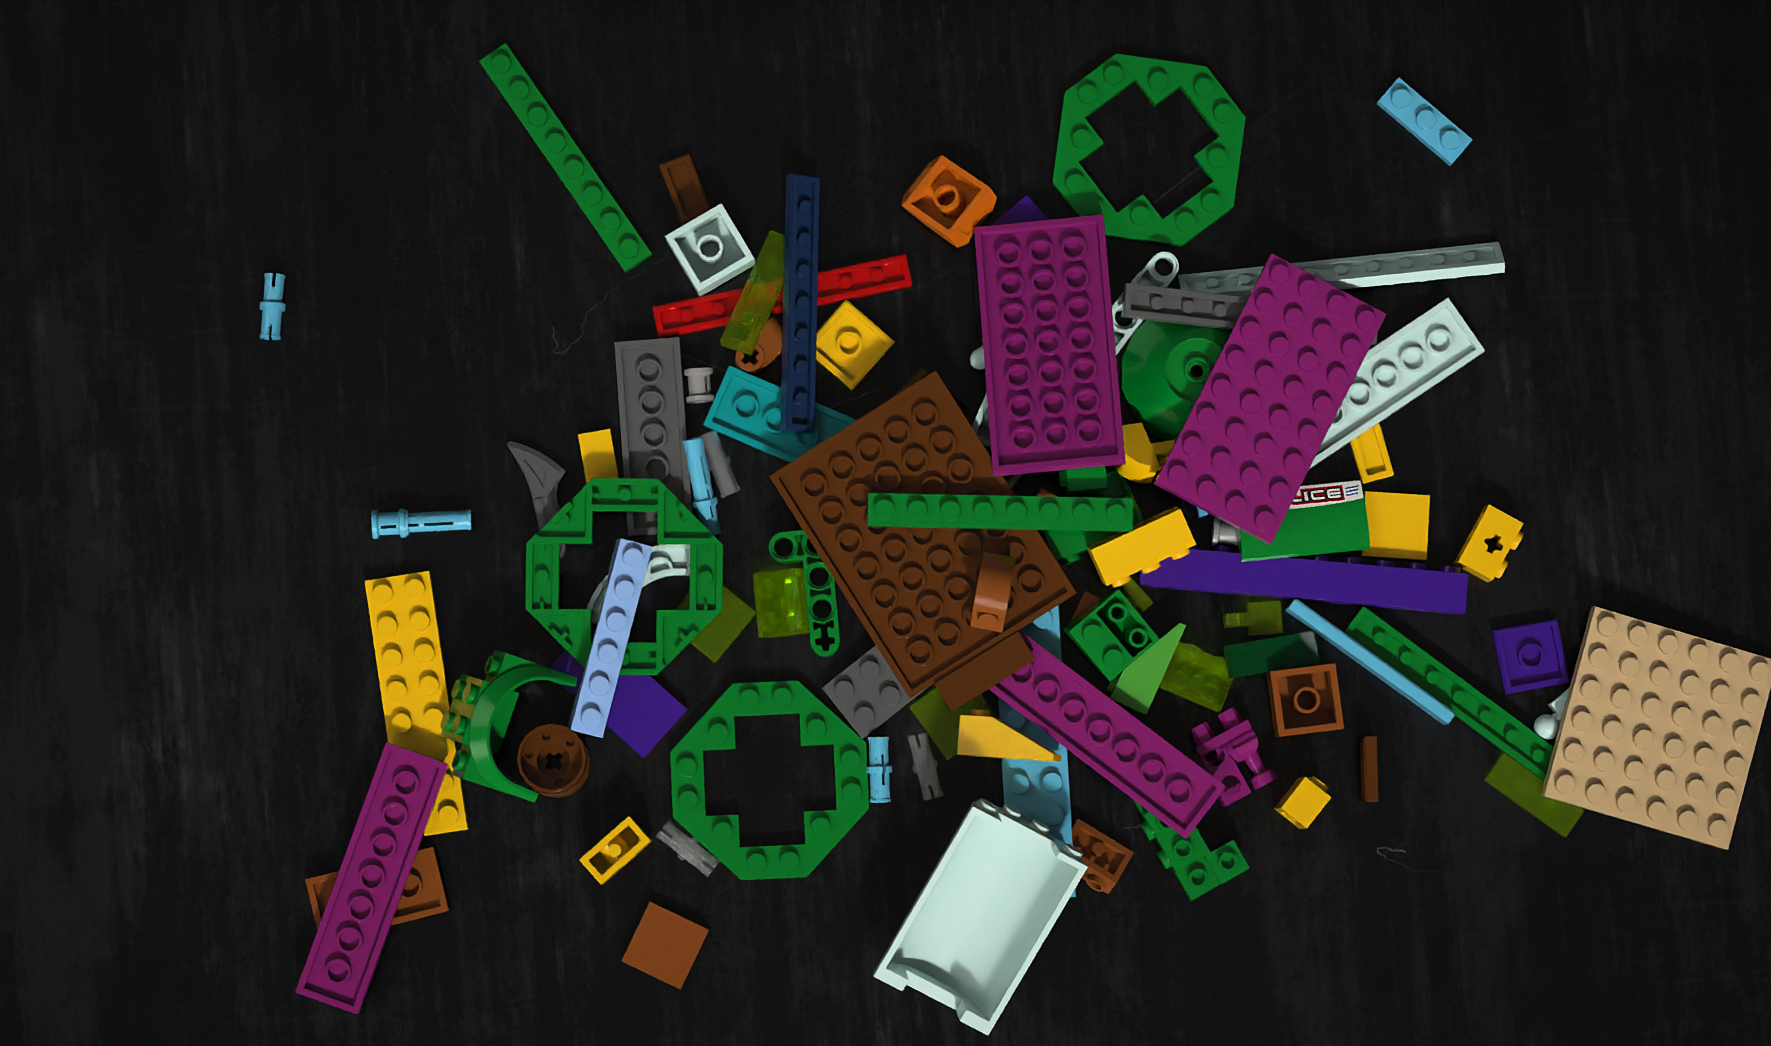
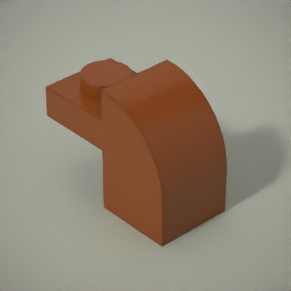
[970,552,1016,633]

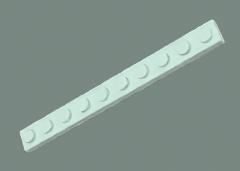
[1178,242,1505,297]

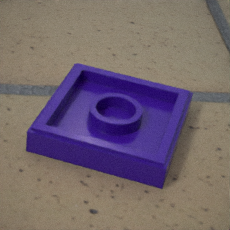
[1491,619,1570,695]

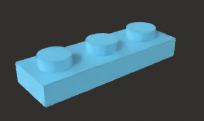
[1377,78,1472,166]

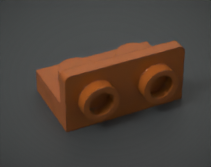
[1072,819,1134,894]

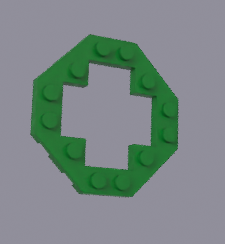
[1052,54,1246,247]
[526,478,724,675]
[670,681,869,880]

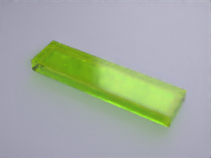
[720,230,785,355]

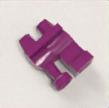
[1191,707,1278,808]

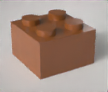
[1266,663,1344,738]

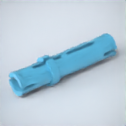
[683,437,721,535]

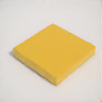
[816,299,895,391]
[1360,491,1430,561]

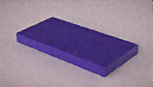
[550,624,688,758]

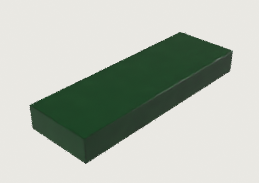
[1223,631,1320,679]

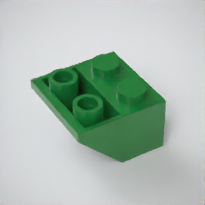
[1062,589,1160,681]

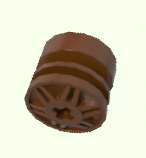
[517,724,591,798]

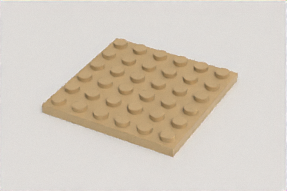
[1541,606,1771,850]

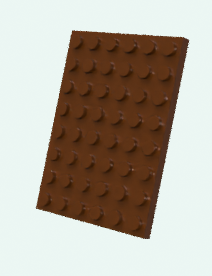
[769,371,1077,698]

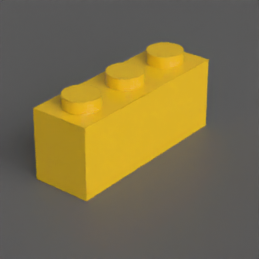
[1087,506,1196,588]

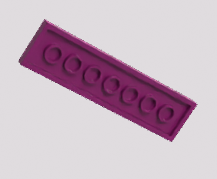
[989,630,1226,839]
[295,742,449,1014]

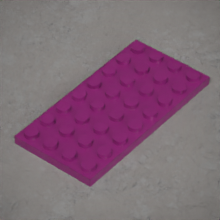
[974,215,1126,477]
[1153,254,1386,545]

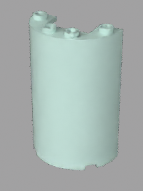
[873,798,1088,1035]

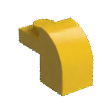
[1113,422,1175,483]

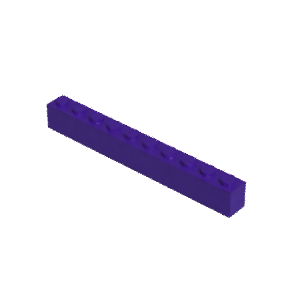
[1137,543,1468,615]

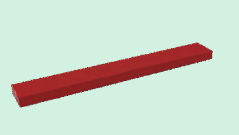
[652,254,912,339]

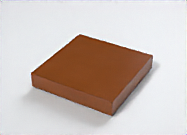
[622,901,709,990]

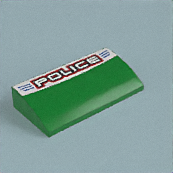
[1234,480,1370,562]

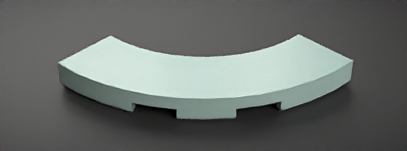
[587,545,690,624]

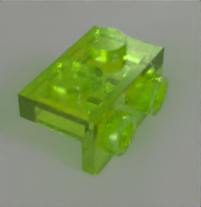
[753,568,809,638]
[1159,642,1234,713]

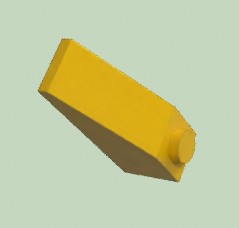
[957,709,1061,762]

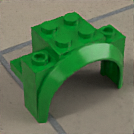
[441,650,577,803]

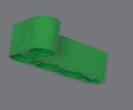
[769,530,840,657]

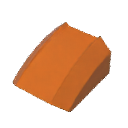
[901,155,997,248]

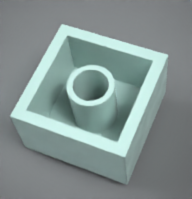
[665,203,755,297]

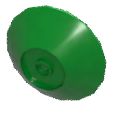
[1122,320,1231,441]

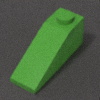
[1106,623,1186,716]

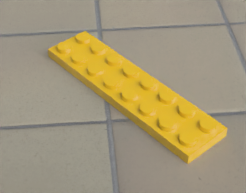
[365,571,469,836]

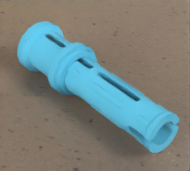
[371,508,471,539]

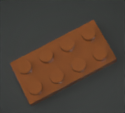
[305,847,450,930]

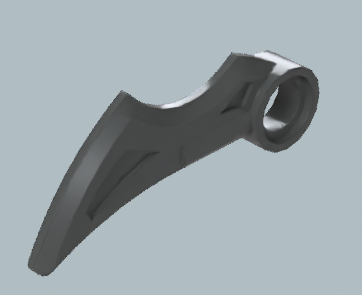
[507,441,566,559]

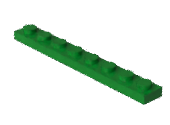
[479,43,652,273]
[868,493,1133,532]
[1344,606,1553,782]

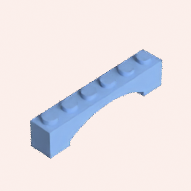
[567,538,652,738]

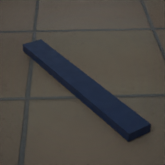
[780,173,820,434]

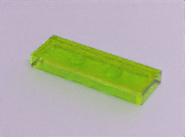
[1484,754,1584,837]

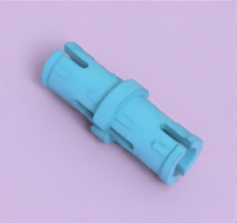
[259,273,286,340]
[866,736,892,803]

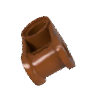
[735,317,783,375]

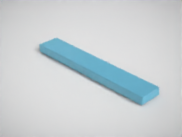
[1285,599,1455,725]

